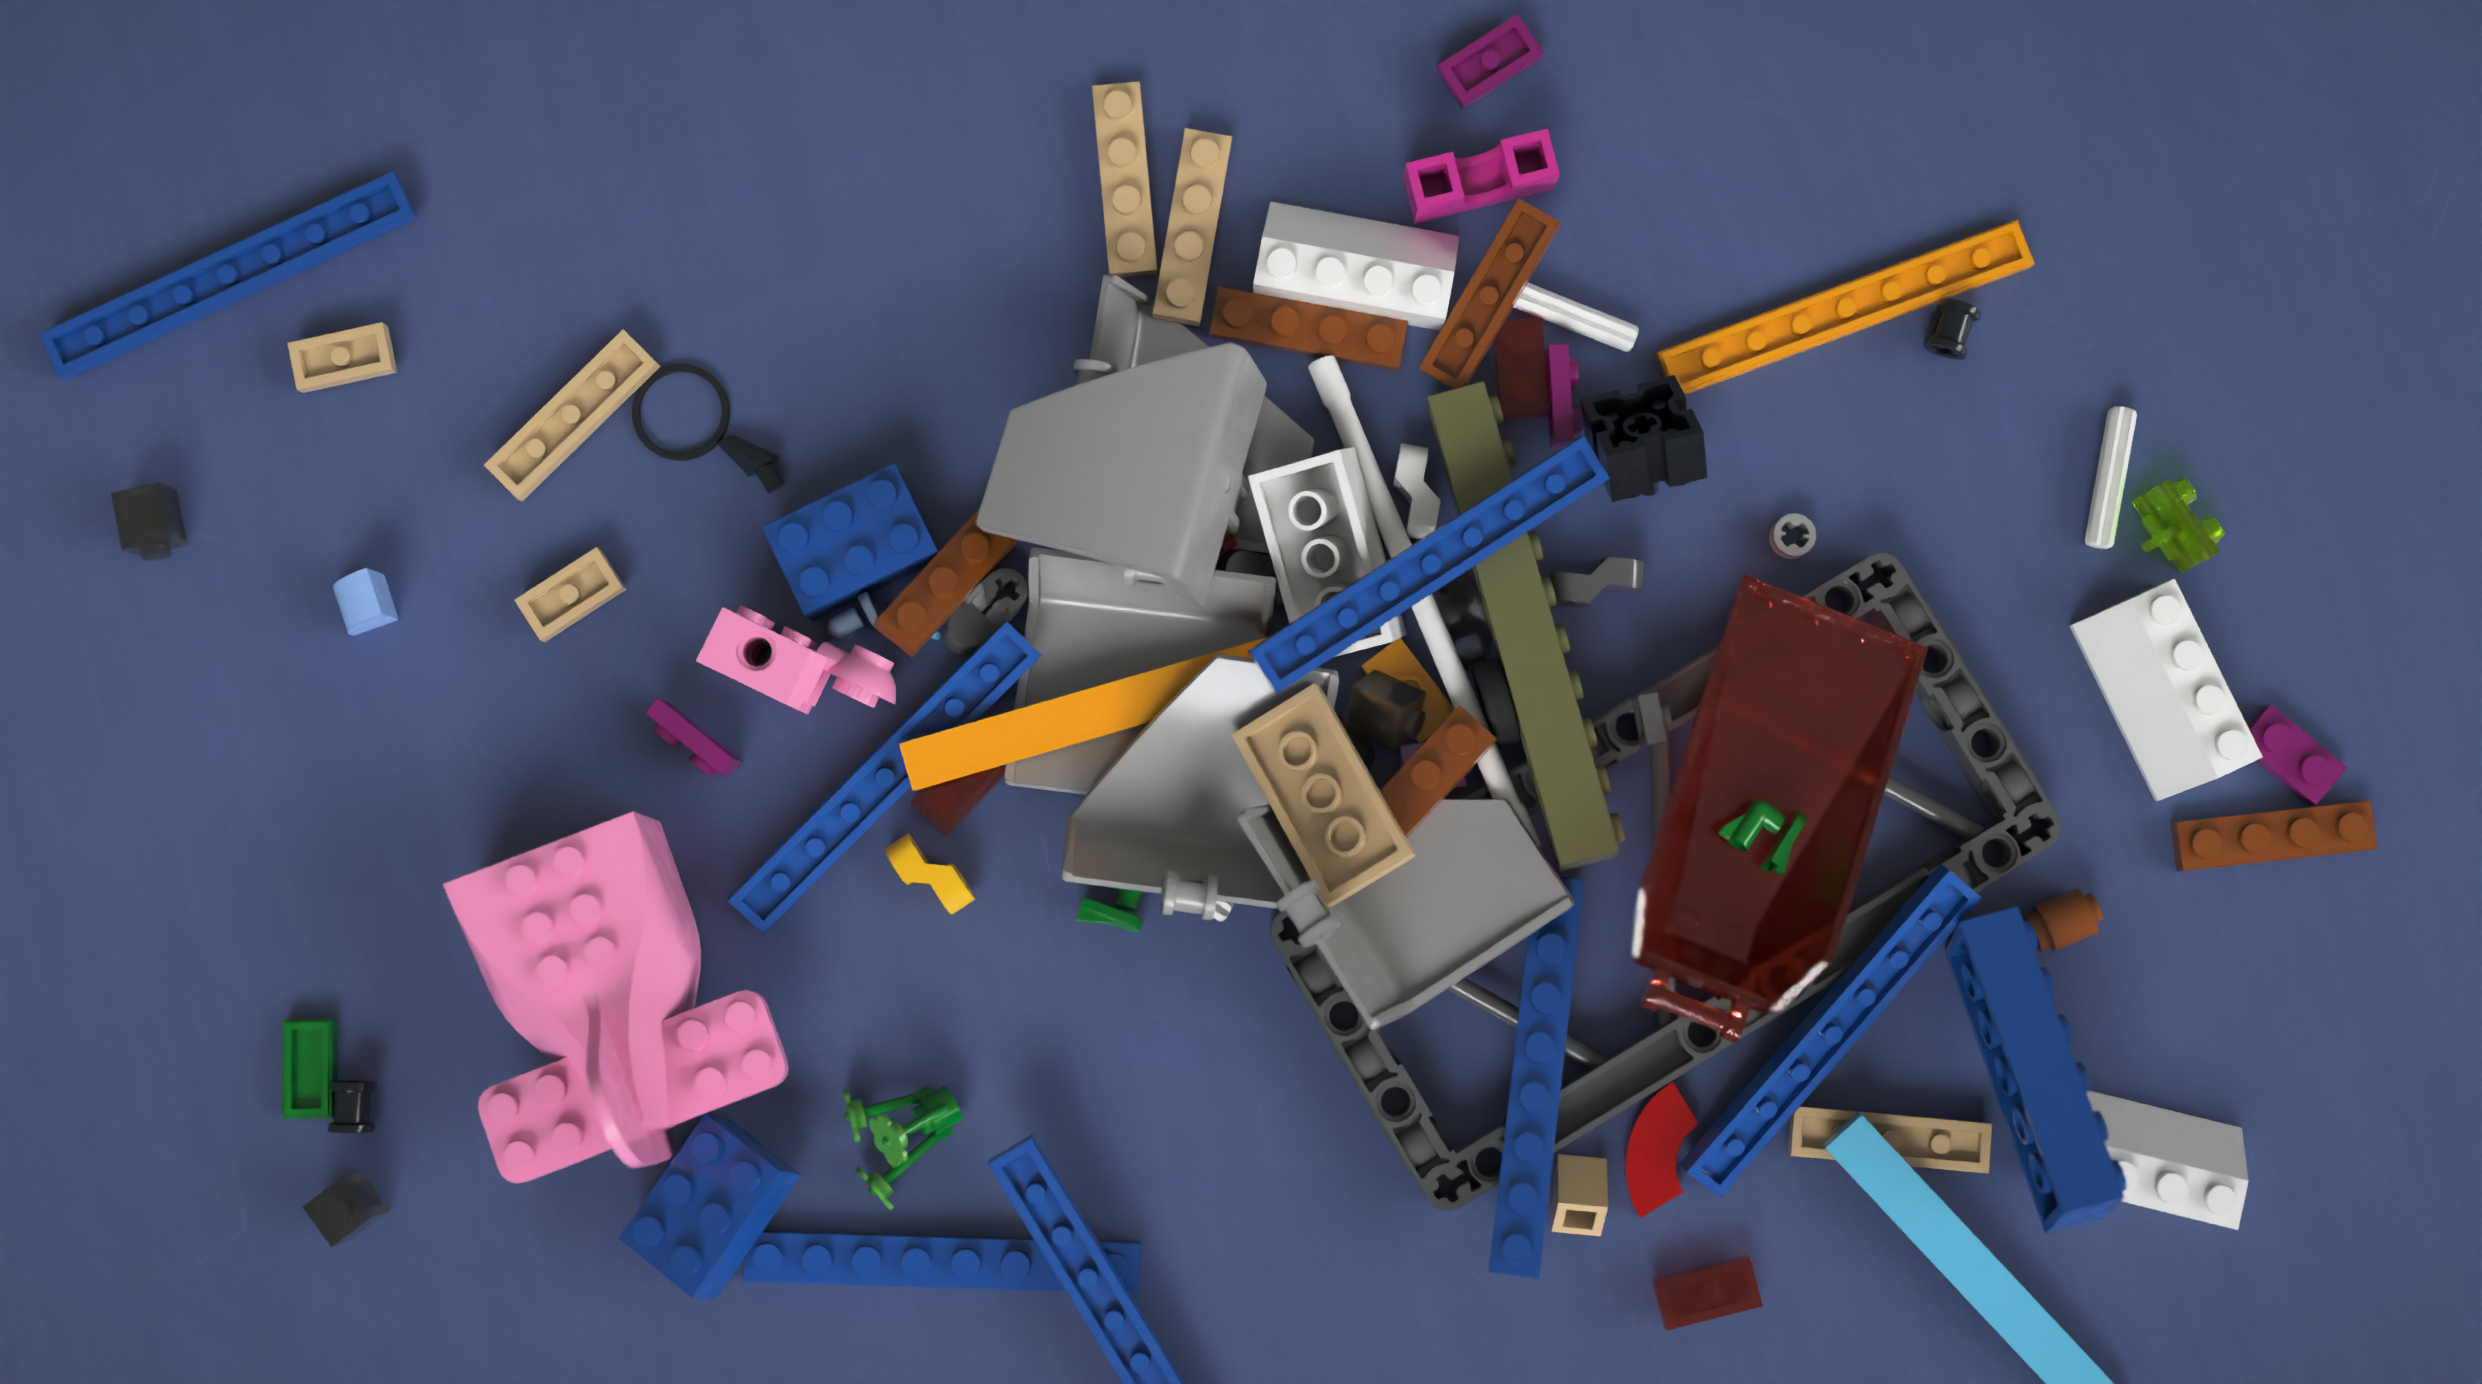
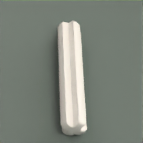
[1514,283,1639,352]
[2085,406,2137,549]

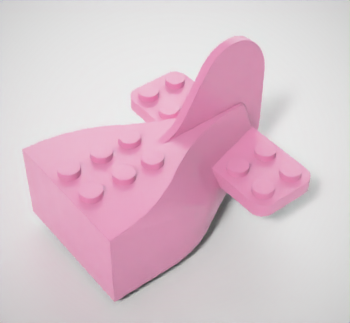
[443,811,789,1183]

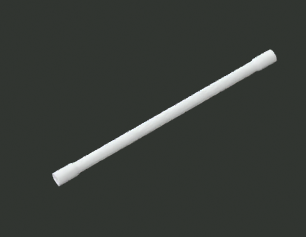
[1308,355,1542,848]

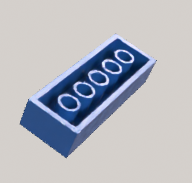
[1945,907,2127,1234]

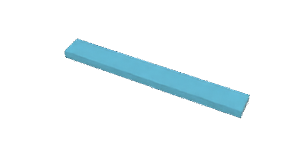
[1822,1111,2114,1384]

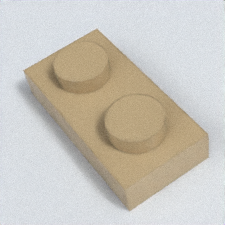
[287,322,397,393]
[514,547,627,642]

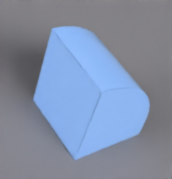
[333,568,399,636]

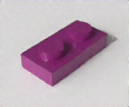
[1436,14,1544,110]
[1544,344,1582,449]
[645,698,742,777]
[2248,704,2347,806]

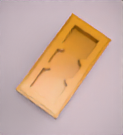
[1360,638,1455,743]

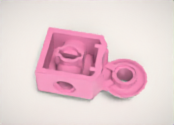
[696,605,896,715]

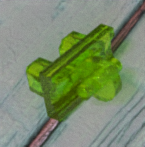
[2131,478,2225,573]

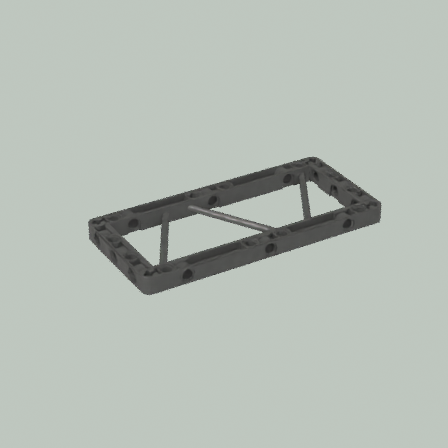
[1270,553,2062,1211]

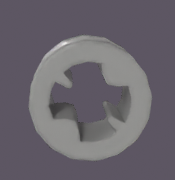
[1768,513,1816,560]

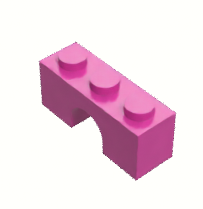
[1402,128,1560,224]

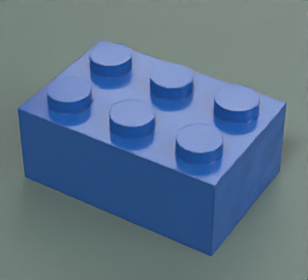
[762,463,940,621]
[618,1113,801,1299]

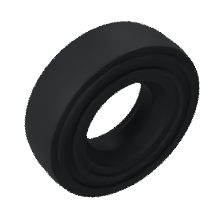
[1472,657,1520,746]

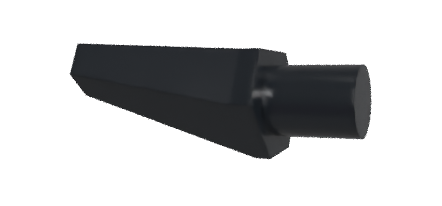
[717,435,785,493]

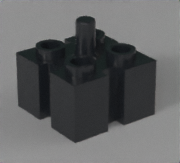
[1580,375,1708,502]

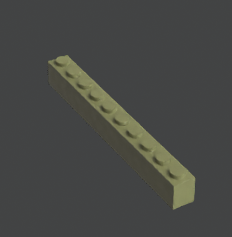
[1427,381,1625,872]

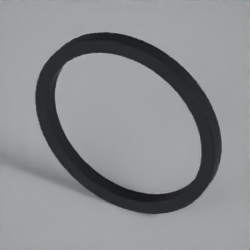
[632,364,730,461]

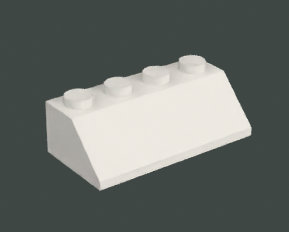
[1253,202,1459,331]
[1248,446,1407,657]
[2069,579,2263,801]
[2087,1091,2249,1230]

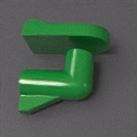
[1718,800,1807,876]
[1076,886,1143,932]

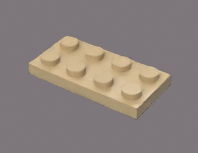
[1231,683,1416,907]

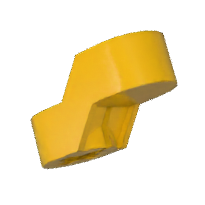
[884,833,976,915]

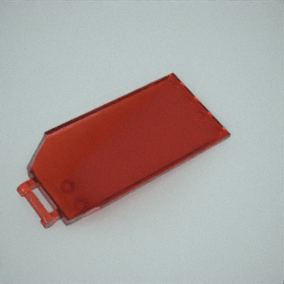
[1631,575,1928,1043]

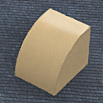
[1551,1154,1608,1236]

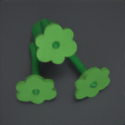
[842,1086,963,1211]

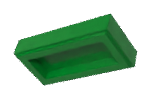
[282,1018,337,1119]

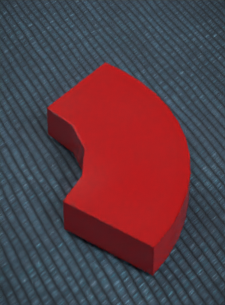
[1624,1081,1699,1218]

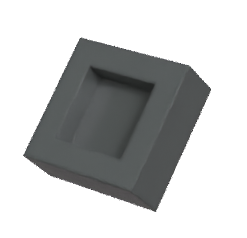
[1631,692,1672,748]

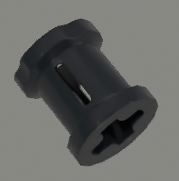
[1923,298,1981,360]
[328,1080,376,1133]

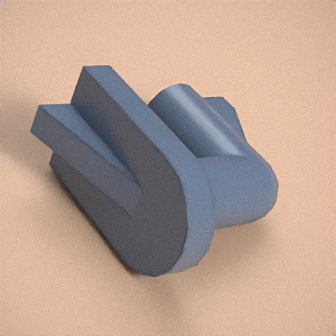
[822,591,890,643]

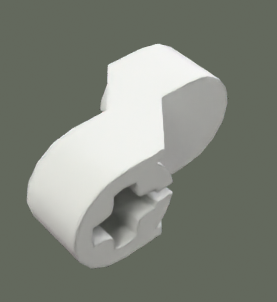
[1393,443,1441,539]

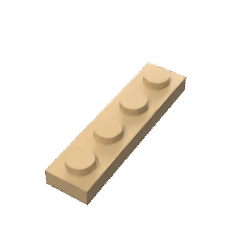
[1092,81,1158,278]
[1152,128,1232,327]
[484,329,661,502]
[1787,1106,1992,1173]

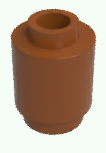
[2023,888,2103,952]

